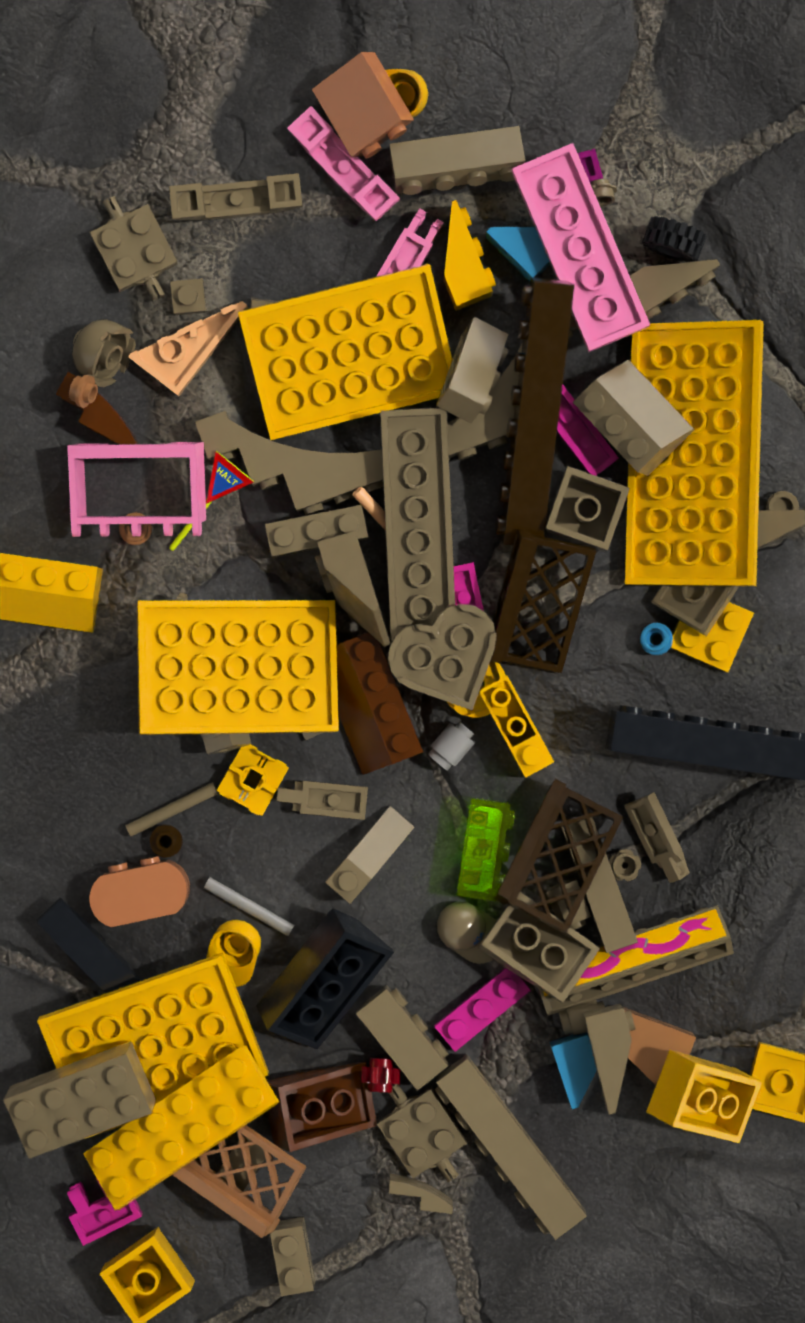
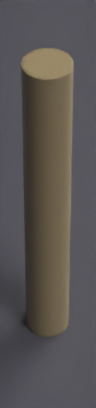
[125,782,219,837]

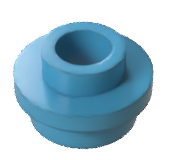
[640,623,673,656]

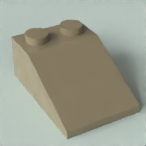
[315,531,391,646]
[478,892,600,1003]

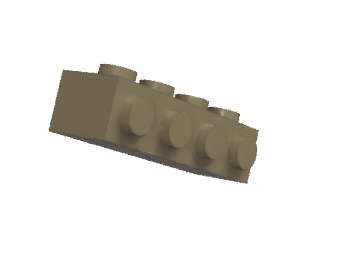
[390,126,525,195]

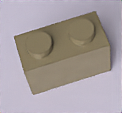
[270,1217,315,1296]

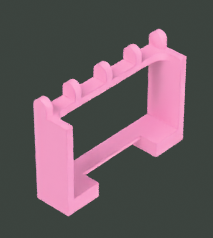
[67,442,206,537]

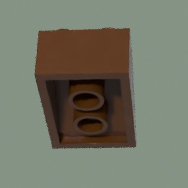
[267,1062,377,1152]

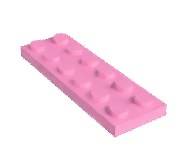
[511,143,650,353]

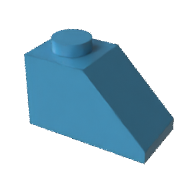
[486,227,551,282]
[549,1033,597,1109]

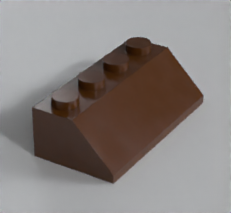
[336,632,423,775]

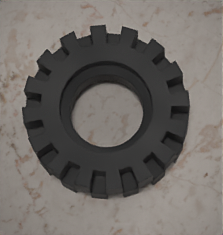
[642,216,706,262]

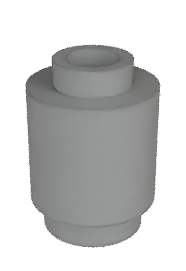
[428,722,475,771]

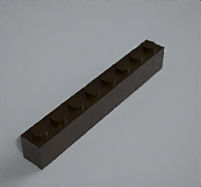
[496,277,575,548]

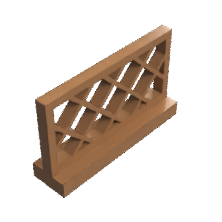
[172,1125,307,1238]

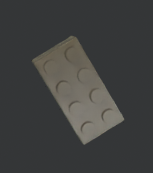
[3,1041,156,1159]

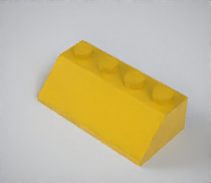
[0,553,103,633]

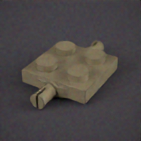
[90,196,178,301]
[377,1084,468,1182]

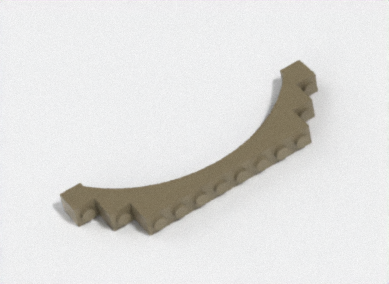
[195,313,577,516]

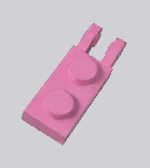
[376,208,444,277]

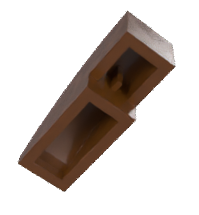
[56,372,139,445]

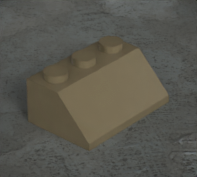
[573,360,695,476]

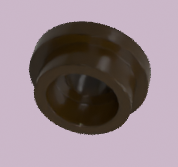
[150,825,183,858]

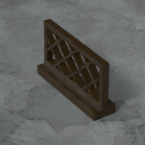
[490,529,596,673]
[494,779,623,934]

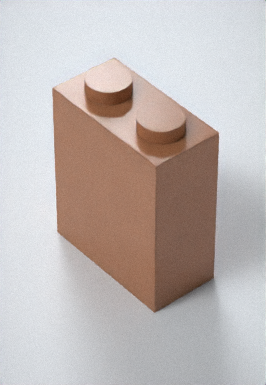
[312,52,414,159]

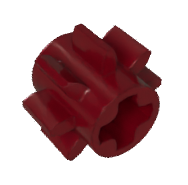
[361,1058,401,1093]

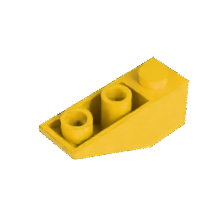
[444,200,496,311]
[479,675,554,778]

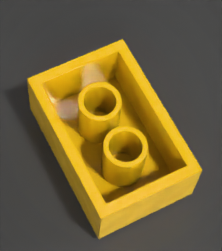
[646,1050,762,1143]

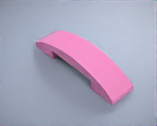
[287,106,400,221]

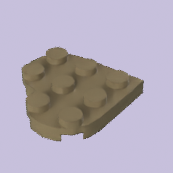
[388,603,497,710]

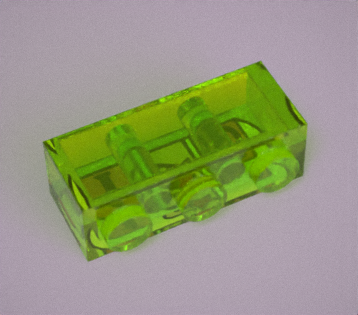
[456,797,515,901]

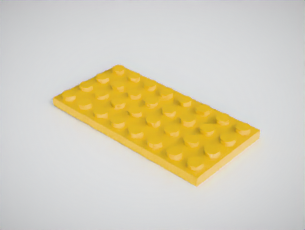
[625,320,764,586]

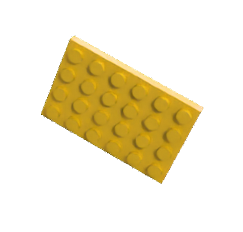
[238,264,452,440]
[137,600,339,735]
[37,952,269,1139]

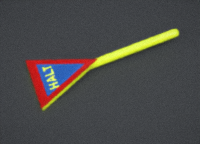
[169,451,254,551]

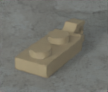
[276,780,368,820]
[625,792,690,883]

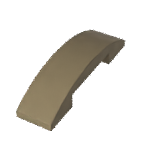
[169,173,303,220]

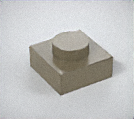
[170,278,207,316]

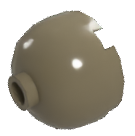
[72,319,136,387]

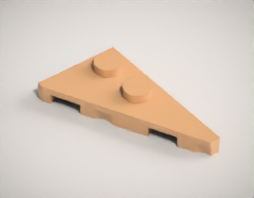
[128,301,248,396]

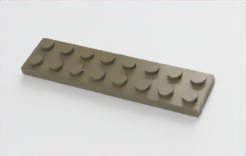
[380,408,455,675]

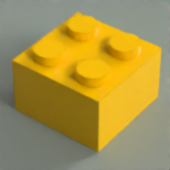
[99,1227,195,1323]

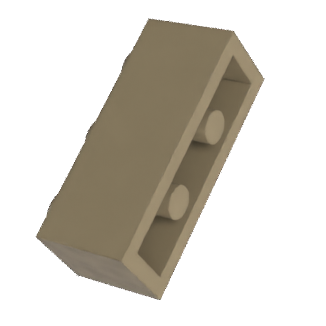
[436,317,508,423]
[265,505,369,558]
[356,985,449,1091]

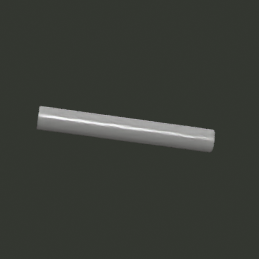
[204,877,294,936]

